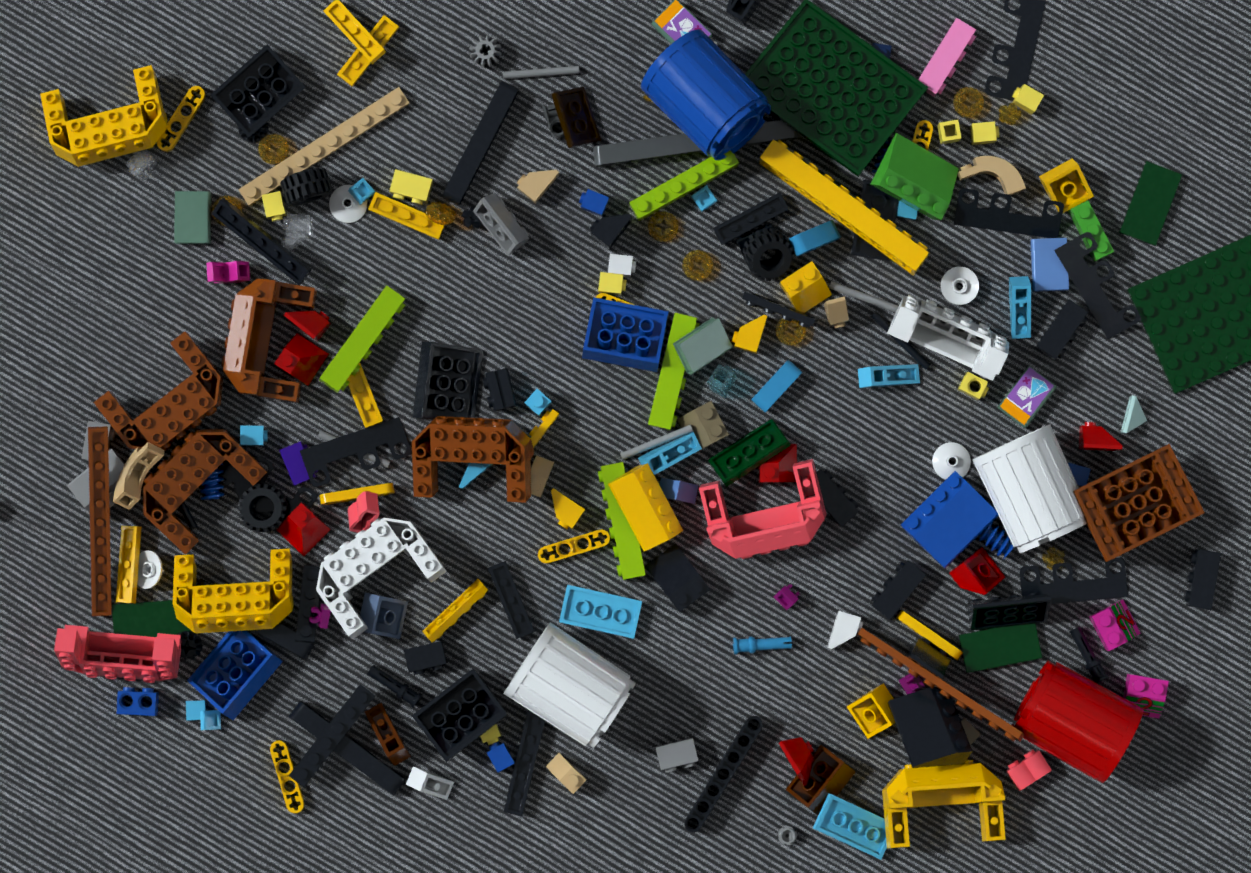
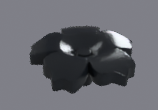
[461,207,482,229]

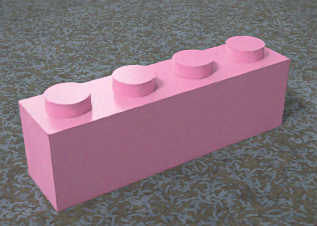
[918,18,976,97]

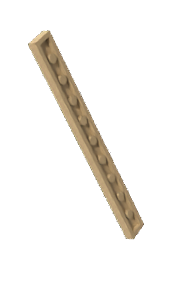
[238,87,410,206]

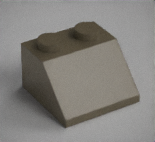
[677,401,729,453]

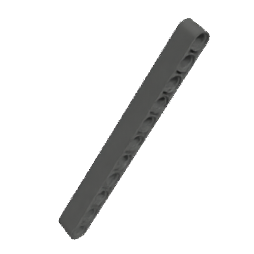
[593,120,801,167]

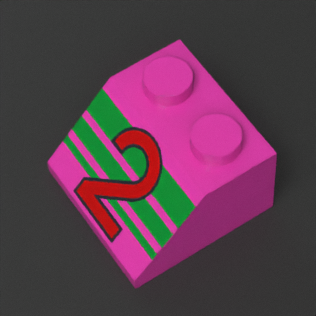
[1089,599,1141,651]
[1123,674,1169,719]

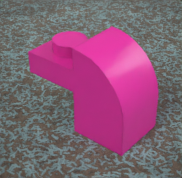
[206,261,250,284]

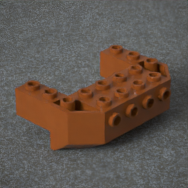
[222,278,317,403]
[93,331,224,452]
[412,416,534,503]
[143,429,267,555]

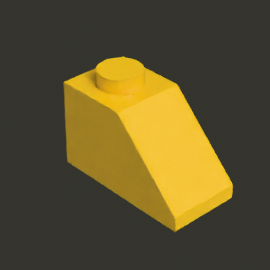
[732,315,767,354]
[551,488,585,529]

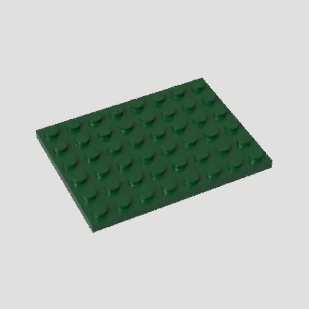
[745,0,928,177]
[1127,235,1251,394]

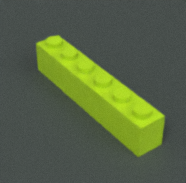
[629,151,739,221]
[319,285,405,393]
[648,313,700,431]
[598,462,646,580]

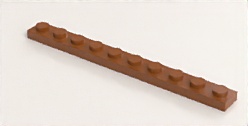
[88,426,112,616]
[858,628,1025,742]

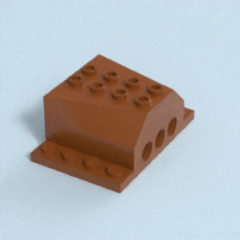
[1073,444,1205,562]

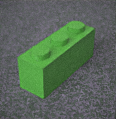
[1068,201,1114,262]

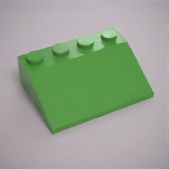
[871,133,959,220]

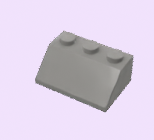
[473,193,529,256]
[67,449,125,513]

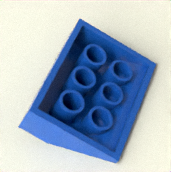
[582,297,669,372]
[901,471,999,569]
[187,630,283,720]

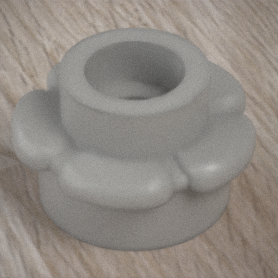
[778,826,797,845]

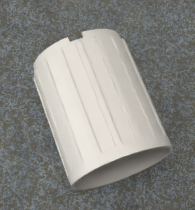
[972,424,1087,553]
[503,622,636,748]

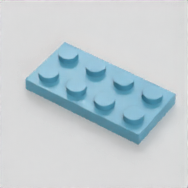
[559,585,642,639]
[813,793,887,860]

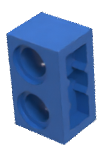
[116,687,159,716]

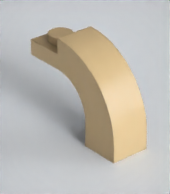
[957,156,1026,195]
[113,442,164,510]

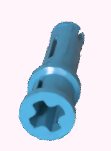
[733,636,792,655]

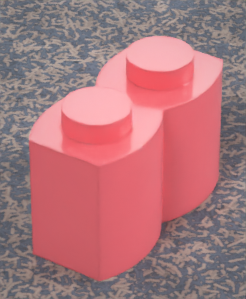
[348,491,379,533]
[1006,749,1052,791]

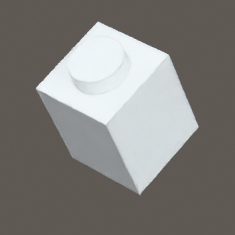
[608,254,636,277]

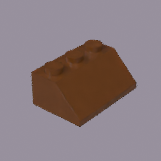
[785,744,856,815]

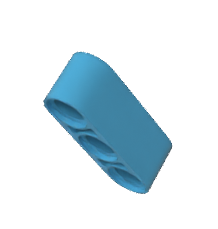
[789,220,841,257]
[751,359,802,412]

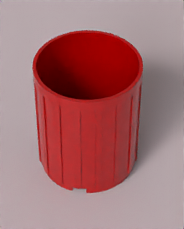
[1012,660,1144,783]

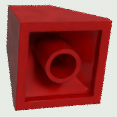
[284,311,331,342]
[274,333,329,386]
[1079,422,1123,451]
[759,444,797,483]
[277,502,331,557]
[949,547,1005,595]
[779,737,814,786]

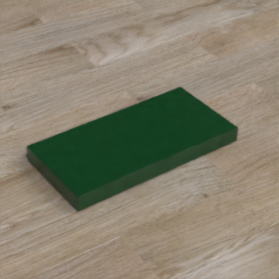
[1119,161,1182,246]
[708,419,791,487]
[112,600,191,637]
[959,624,1042,673]

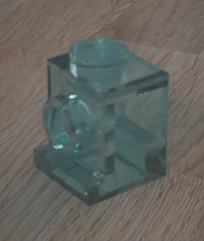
[707,364,737,398]

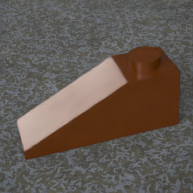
[365,703,411,766]

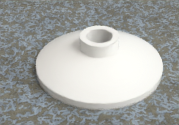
[329,185,367,223]
[941,267,979,305]
[932,442,971,480]
[137,550,162,589]

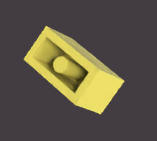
[389,169,433,205]

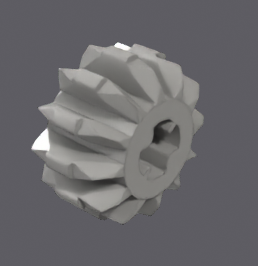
[469,35,502,68]

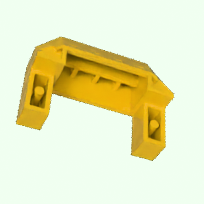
[40,65,168,167]
[173,548,294,633]
[882,760,1006,848]

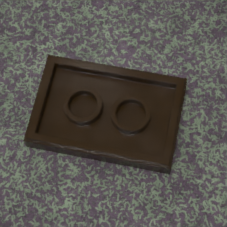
[551,87,601,148]

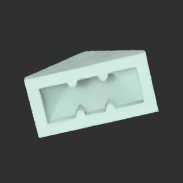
[1120,395,1147,434]

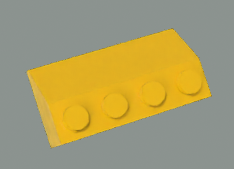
[608,463,683,551]

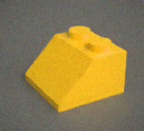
[1039,158,1094,213]
[779,261,832,313]
[847,683,895,739]

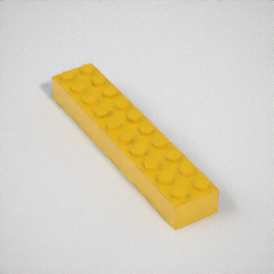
[759,139,929,276]

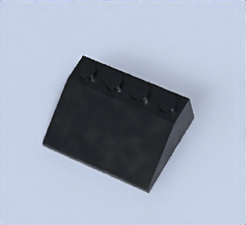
[210,44,306,138]
[412,342,483,421]
[967,593,1051,630]
[412,669,508,762]
[888,687,973,768]

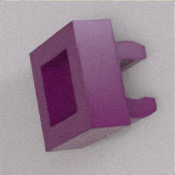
[774,584,800,610]
[309,604,331,629]
[898,674,925,694]

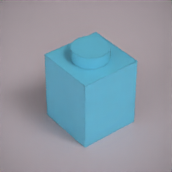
[524,389,552,416]
[240,425,268,446]

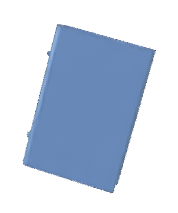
[1030,238,1069,292]

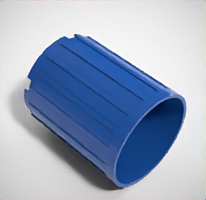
[641,29,771,161]

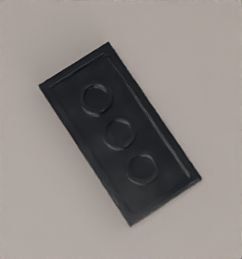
[851,180,899,261]

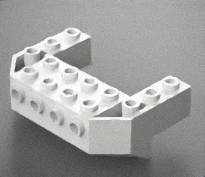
[887,295,1009,381]
[316,518,447,639]

